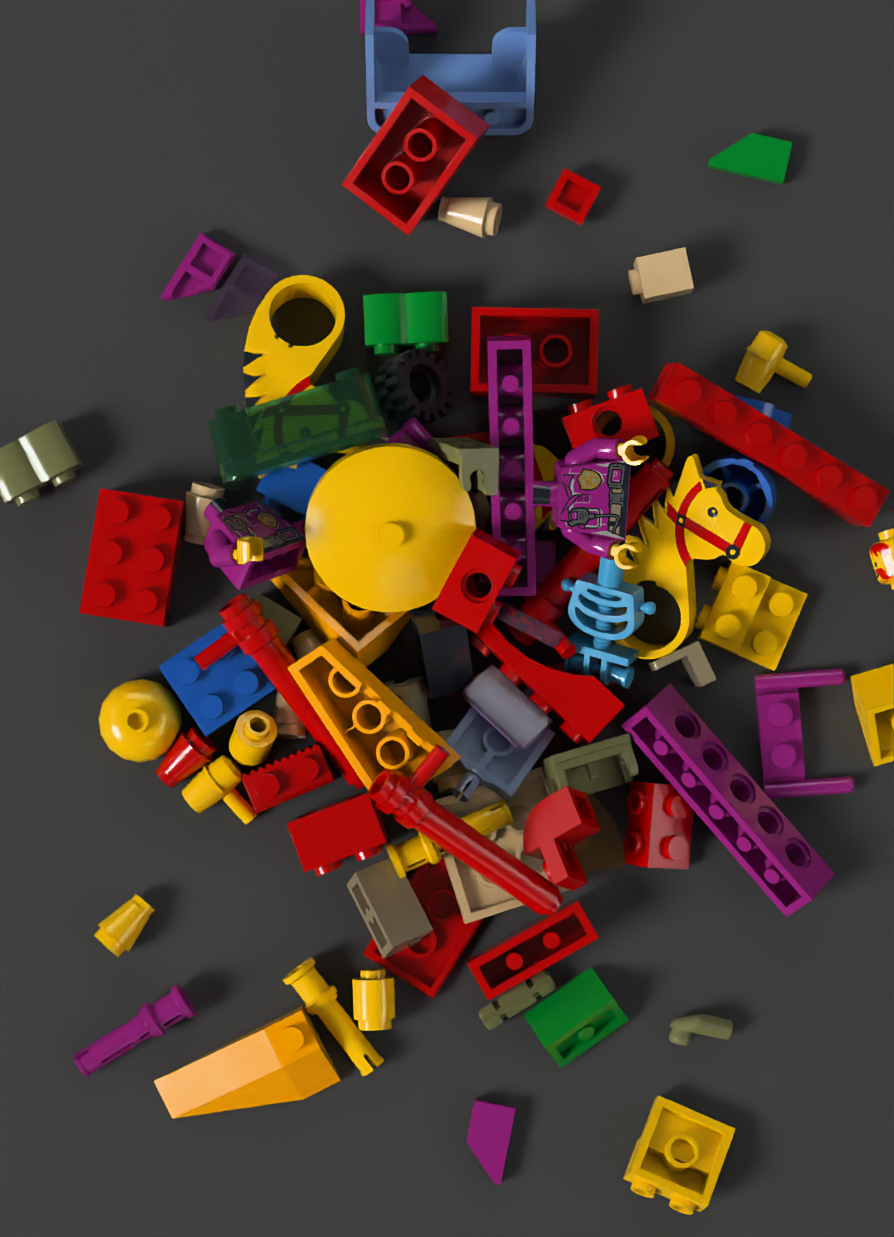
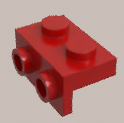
[623,781,694,870]

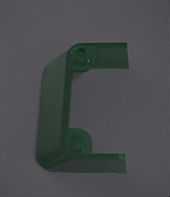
[207,368,389,492]

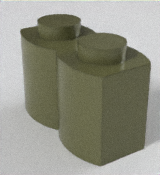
[0,420,83,507]

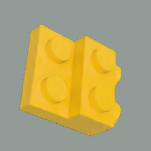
[694,561,808,671]
[623,1095,735,1215]

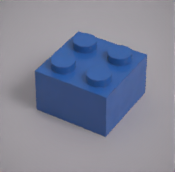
[158,623,277,736]

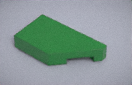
[707,133,793,185]

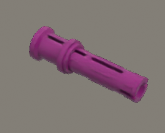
[73,983,196,1077]

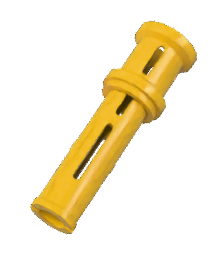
[385,799,514,879]
[282,957,384,1076]

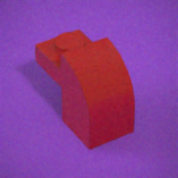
[523,786,601,891]

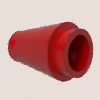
[155,726,217,788]

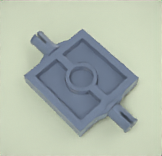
[446,686,556,802]

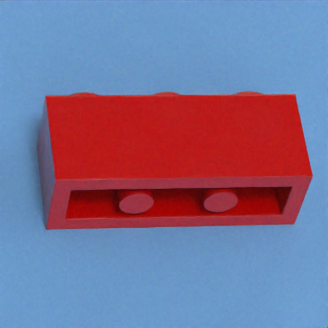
[467,898,599,1001]

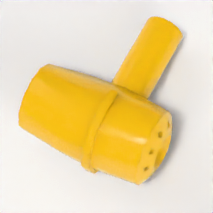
[735,330,812,394]
[181,755,258,824]

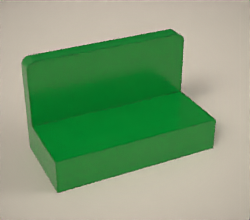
[524,968,629,1068]

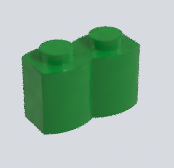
[363,292,449,356]

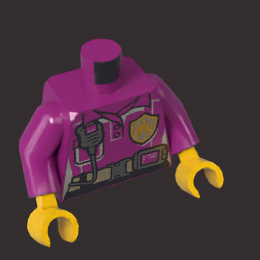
[529,435,649,570]
[204,498,306,591]

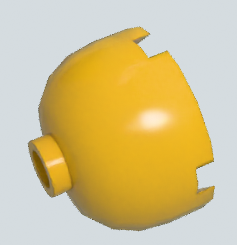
[99,679,183,762]

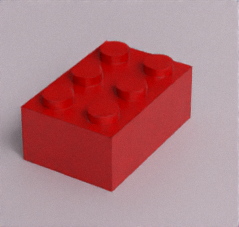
[341,75,490,236]
[470,307,599,399]
[79,488,186,627]
[287,791,389,876]

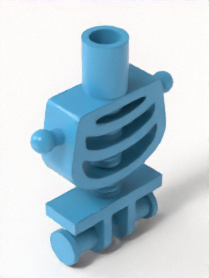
[561,555,656,689]

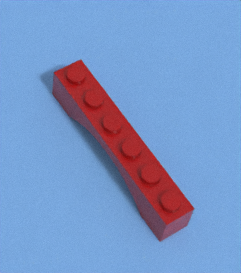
[646,363,890,528]
[435,574,625,745]

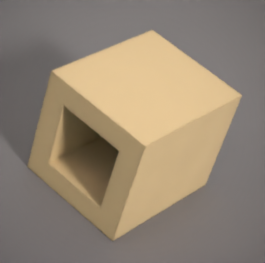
[628,247,694,304]

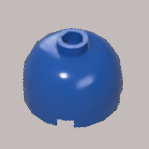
[702,453,778,525]

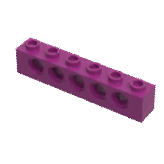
[487,335,536,596]
[621,683,835,917]

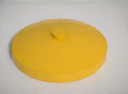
[305,443,476,612]

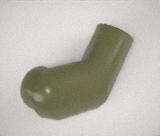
[669,1013,733,1046]

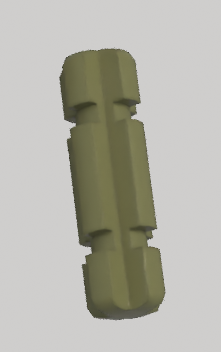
[478,970,556,1030]

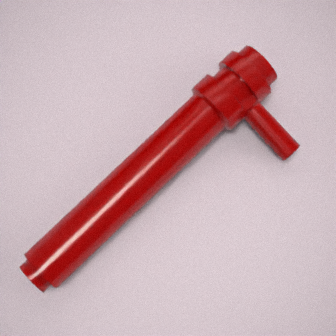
[504,457,674,659]
[194,592,365,789]
[368,744,563,916]

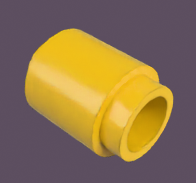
[229,710,277,767]
[352,968,396,1031]

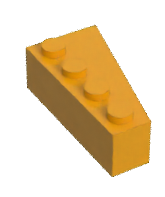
[288,638,461,791]

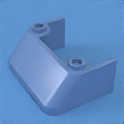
[365,0,536,135]

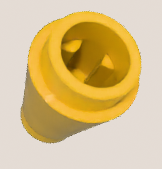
[93,894,155,958]

